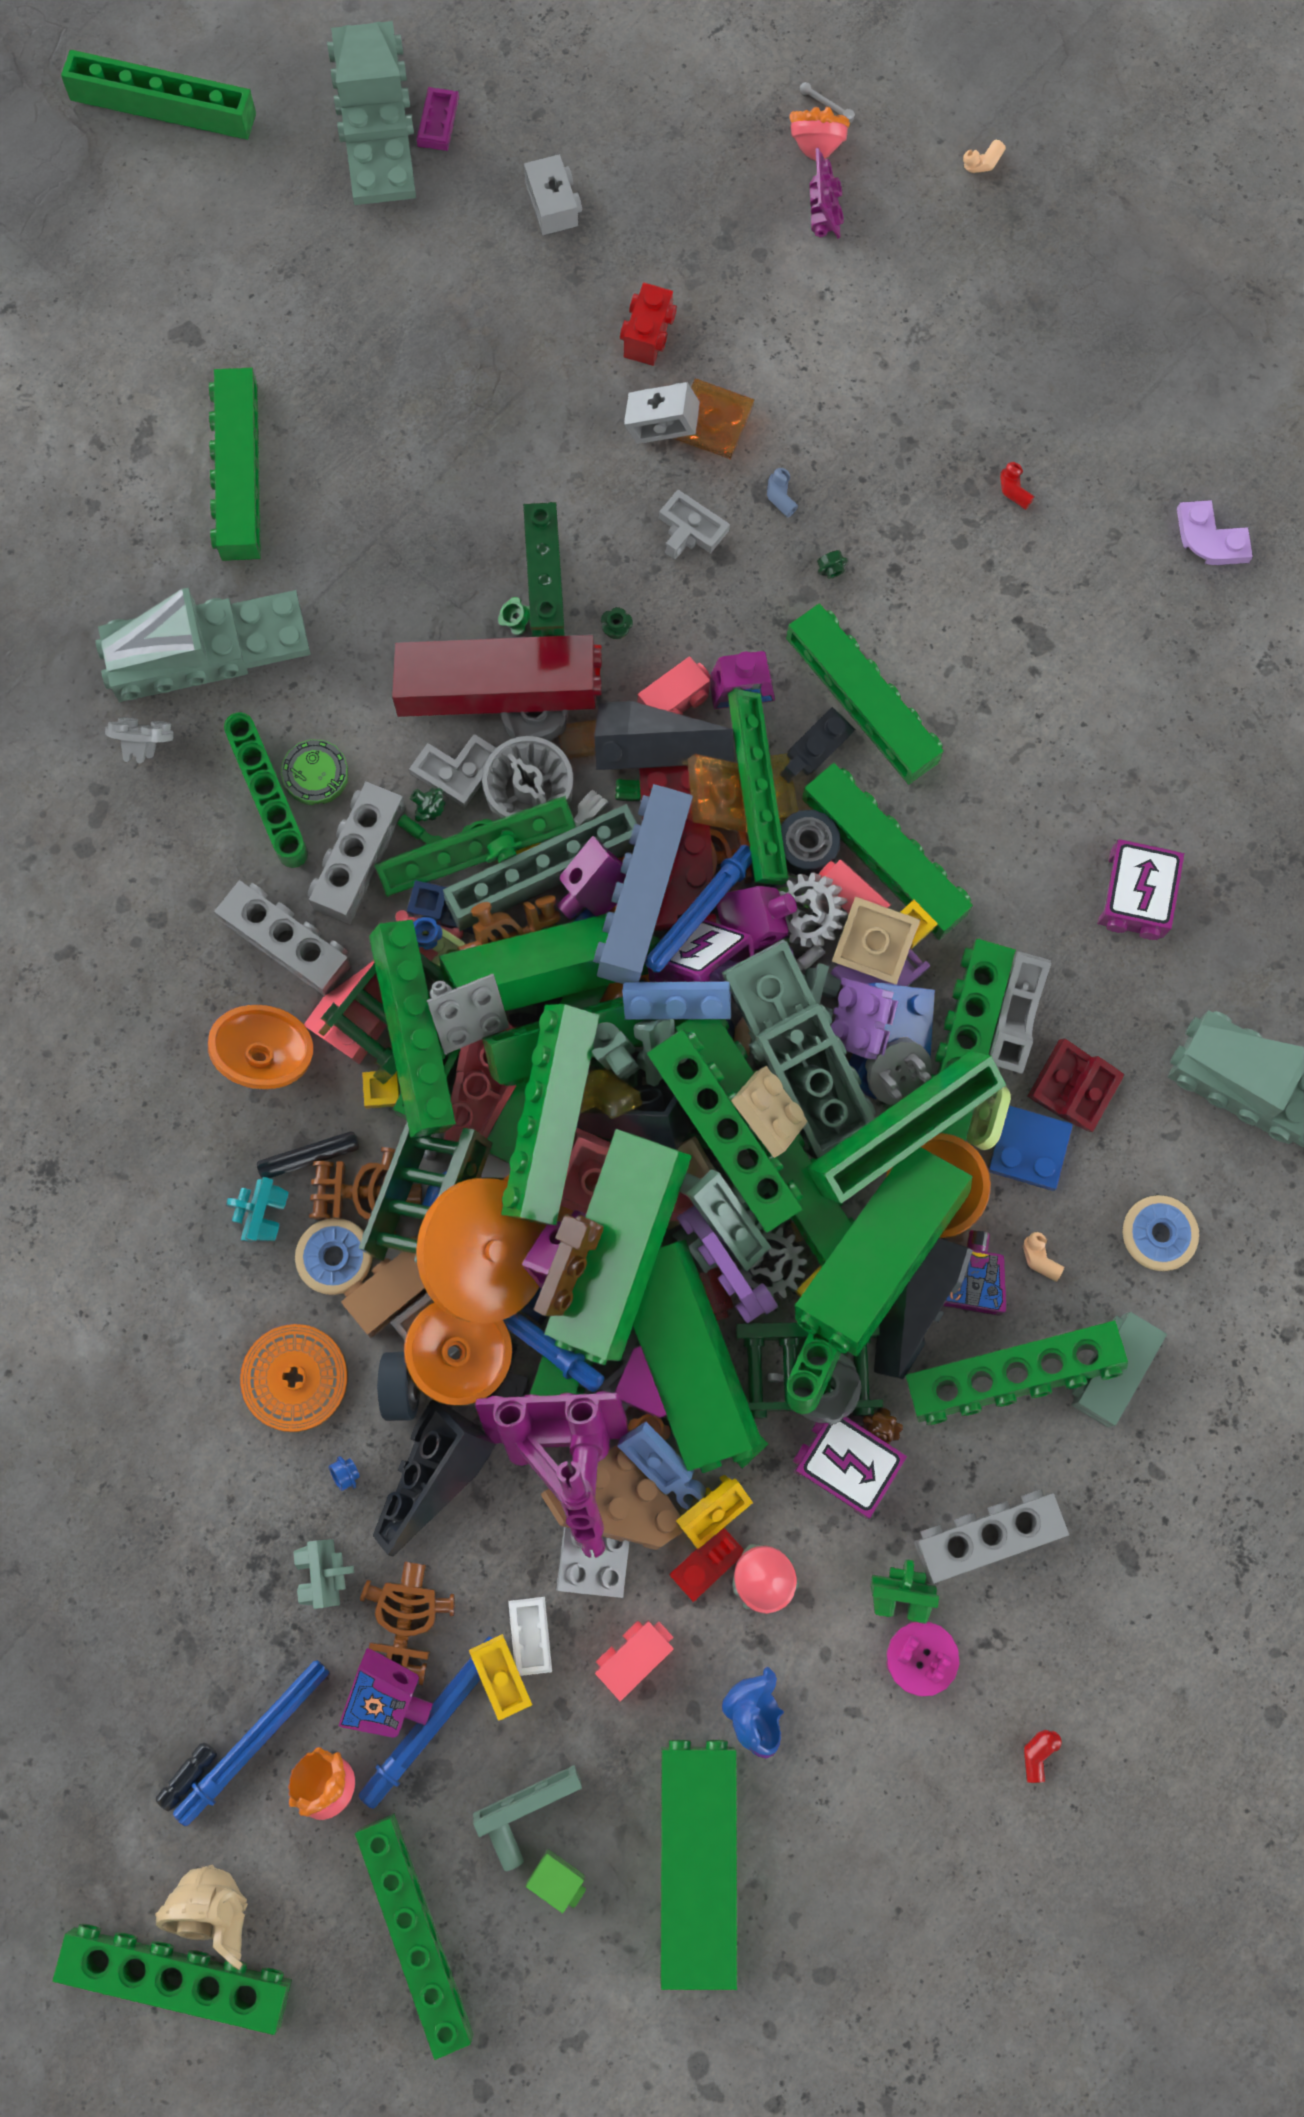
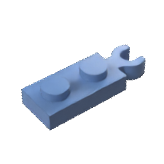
[617,1422,706,1509]

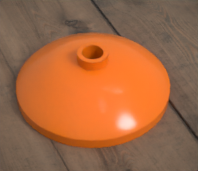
[208,1005,313,1089]
[886,1133,991,1238]
[404,1302,512,1406]

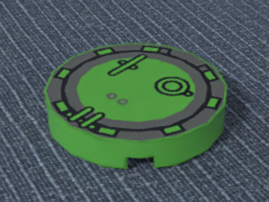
[281,739,348,805]

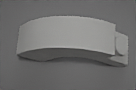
[989,951,1051,1074]

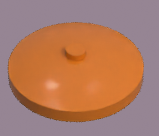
[416,1178,546,1323]

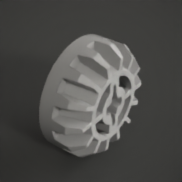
[482,736,573,818]

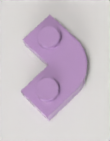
[1177,500,1253,565]

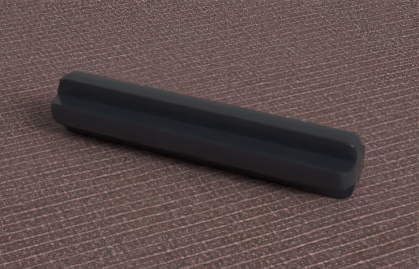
[257,1131,359,1178]

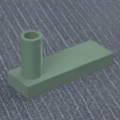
[680,1169,771,1272]
[473,1765,582,1871]

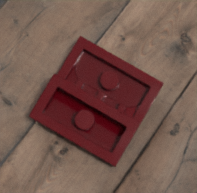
[1027,1038,1125,1132]

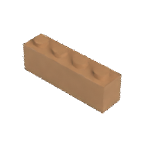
[341,1235,427,1338]

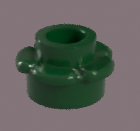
[817,550,848,579]
[601,607,633,639]

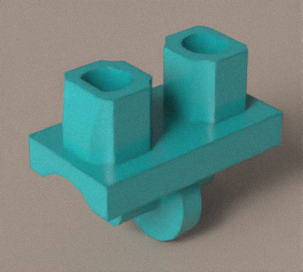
[226,1177,289,1243]

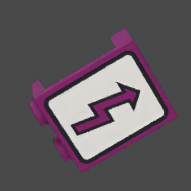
[1097,839,1185,940]
[646,919,754,982]
[792,1417,907,1519]

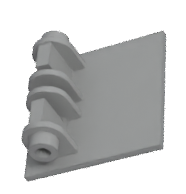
[427,974,510,1054]
[556,1527,630,1598]

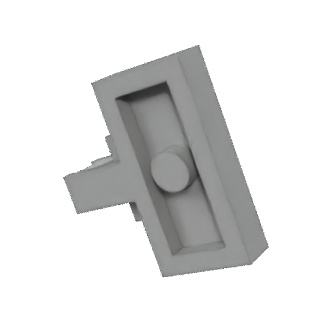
[658,490,730,560]

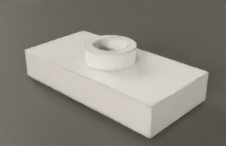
[508,1597,552,1676]

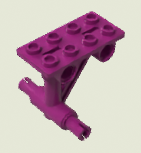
[475,1391,630,1558]

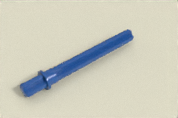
[645,845,752,973]
[503,1312,604,1392]
[358,1636,493,1809]
[173,1660,329,1826]

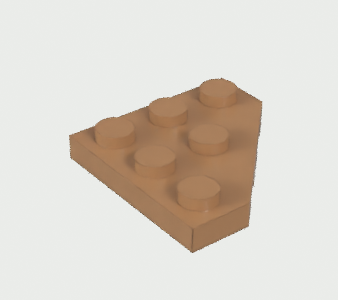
[541,1444,684,1550]

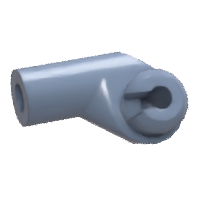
[767,468,798,518]

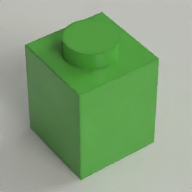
[525,1849,586,1914]

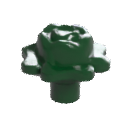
[410,787,446,822]

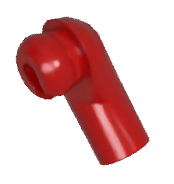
[1000,462,1035,510]

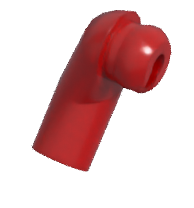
[1024,1730,1062,1783]

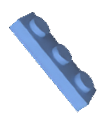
[622,982,731,1019]

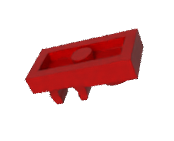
[669,1528,744,1602]

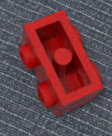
[620,282,677,366]

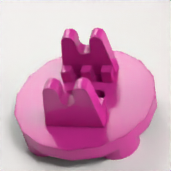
[886,1621,960,1696]

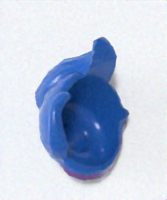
[722,1667,784,1759]

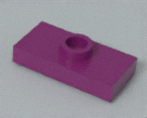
[416,87,459,151]

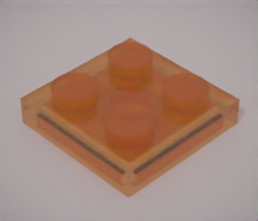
[673,378,755,459]
[688,754,748,833]

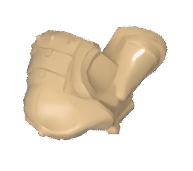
[155,1865,248,1970]

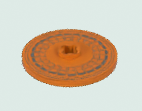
[240,1324,348,1432]

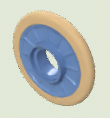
[1123,1195,1199,1271]
[295,1218,372,1295]

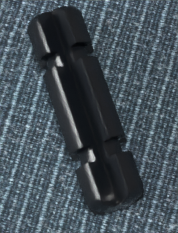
[155,1742,217,1811]

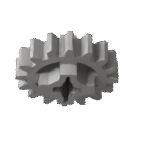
[779,873,848,948]
[733,1227,807,1300]

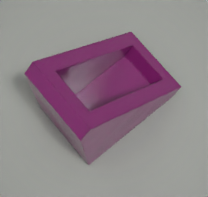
[614,1346,667,1419]

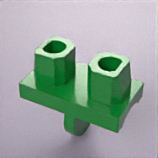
[870,1559,939,1624]

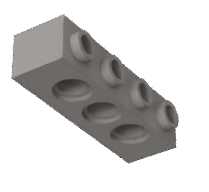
[308,781,406,925]
[214,880,352,996]
[914,1489,1069,1584]

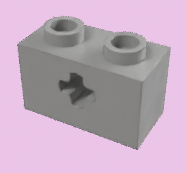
[524,154,582,235]
[624,382,700,444]

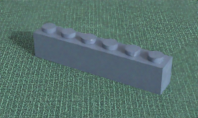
[593,784,693,984]

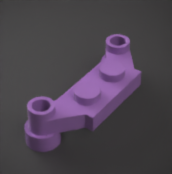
[676,1204,778,1323]

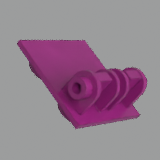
[809,148,844,239]

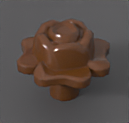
[861,1408,903,1444]

